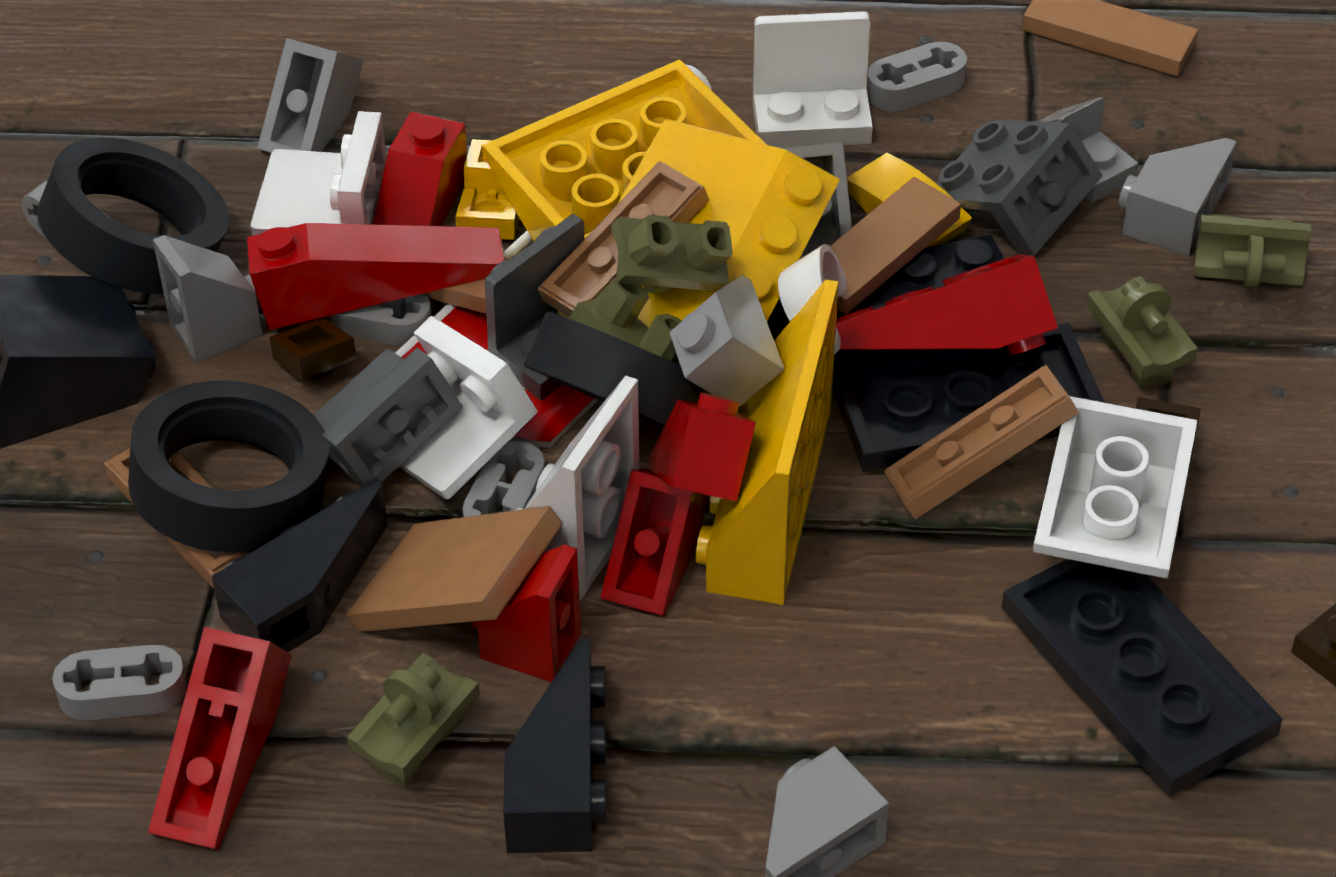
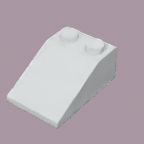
[516,375,640,601]
[1033,396,1198,579]

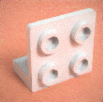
[753,12,873,148]
[250,111,387,236]
[399,316,538,499]

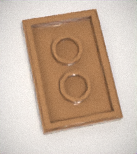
[346,506,562,632]

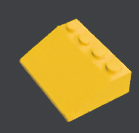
[482,59,767,242]
[557,119,840,327]
[696,279,838,605]

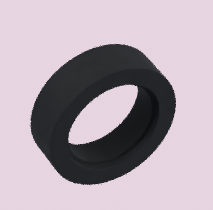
[37,137,229,294]
[524,312,713,427]
[128,381,329,552]

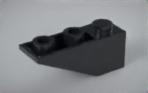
[212,478,388,652]
[503,638,606,853]

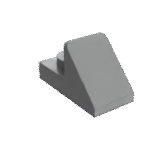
[1039,97,1139,203]

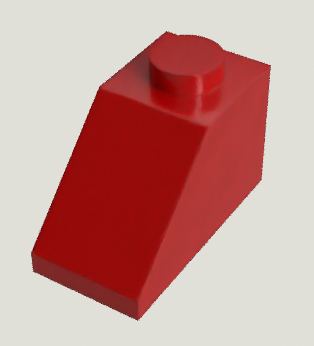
[373,112,468,226]
[647,393,756,501]
[600,468,709,616]
[472,544,581,682]

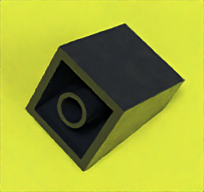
[0,274,156,449]

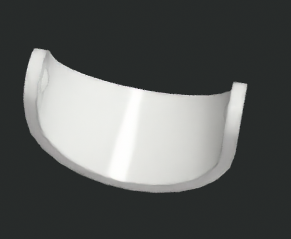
[778,244,847,354]

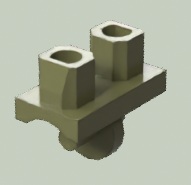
[1193,214,1312,288]
[611,215,733,294]
[1086,276,1198,390]
[569,279,682,366]
[347,652,480,786]

